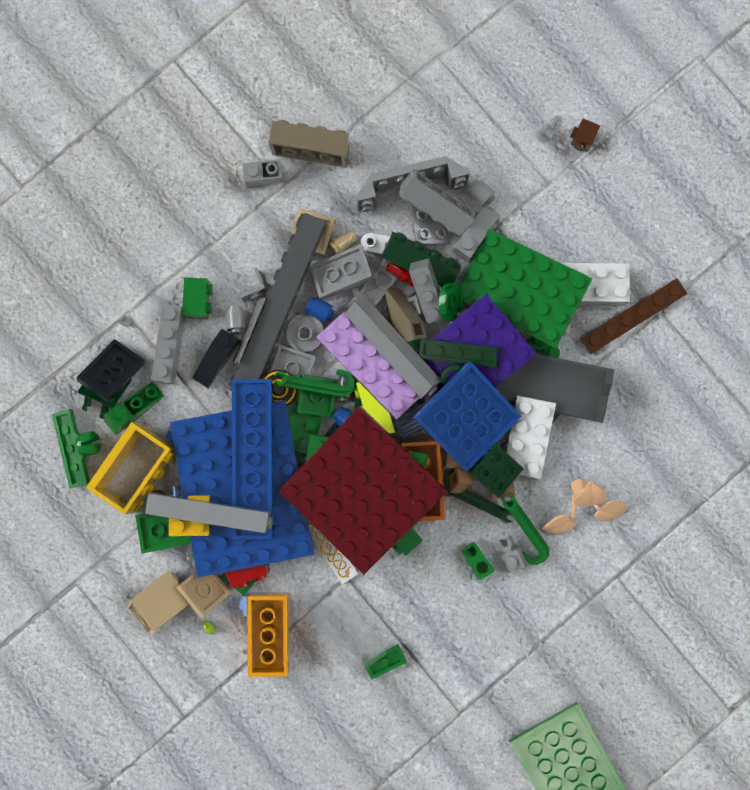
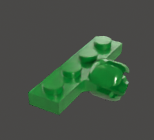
[52,409,101,489]

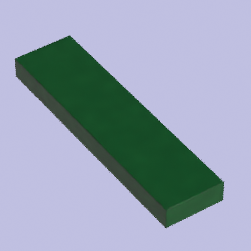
[419,338,499,367]

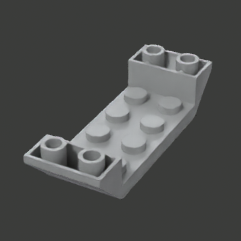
[356,156,470,212]

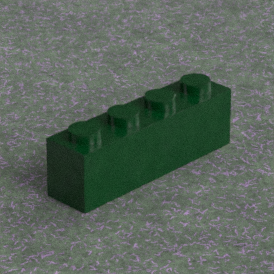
[381,231,461,287]

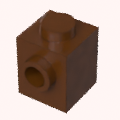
[570,118,600,152]

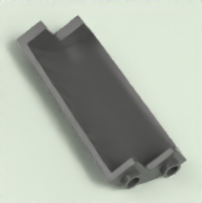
[495,354,615,423]

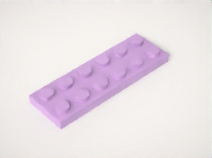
[316,312,420,421]

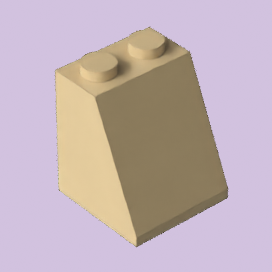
[126,570,189,636]

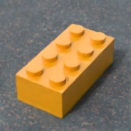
[247,592,290,677]

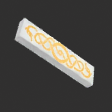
[309,522,358,584]

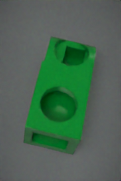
[461,541,495,581]

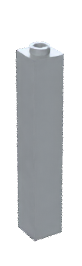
[345,297,440,398]
[145,493,273,533]

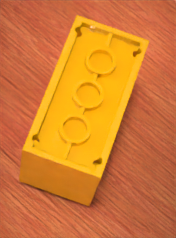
[86,422,176,515]

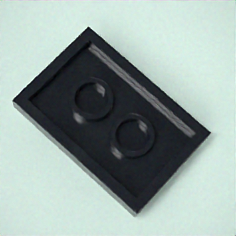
[77,339,145,402]

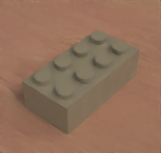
[269,120,350,168]

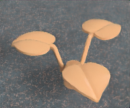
[541,479,627,534]

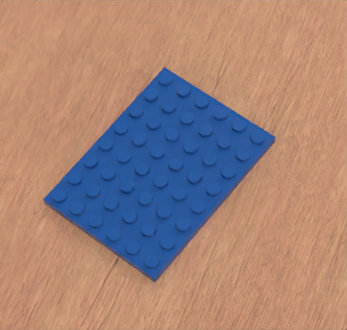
[170,400,315,577]

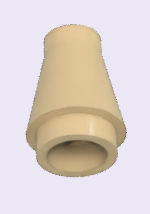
[328,231,357,255]

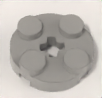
[286,314,324,353]

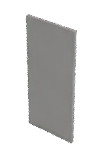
[232,298,266,363]

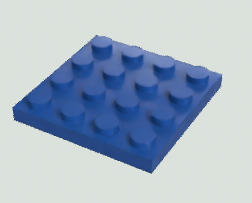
[413,361,522,472]

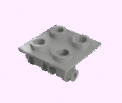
[410,206,449,244]

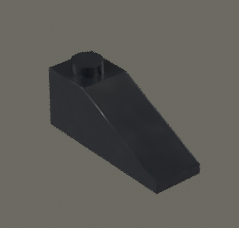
[192,329,240,389]

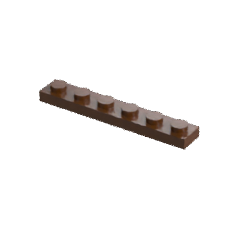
[580,278,687,354]

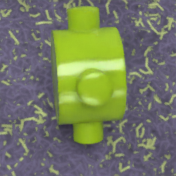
[202,621,216,634]

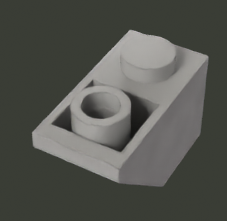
[243,159,283,188]

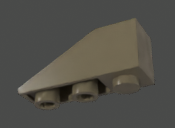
[384,288,426,344]

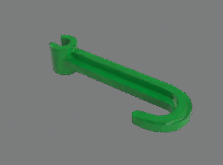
[273,369,355,397]
[501,492,549,565]

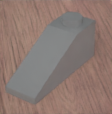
[453,206,500,262]

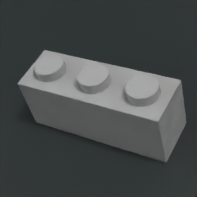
[409,258,443,324]

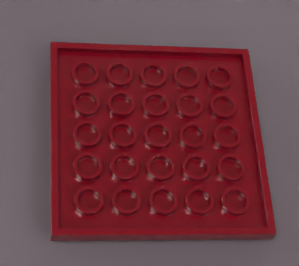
[279,406,448,575]

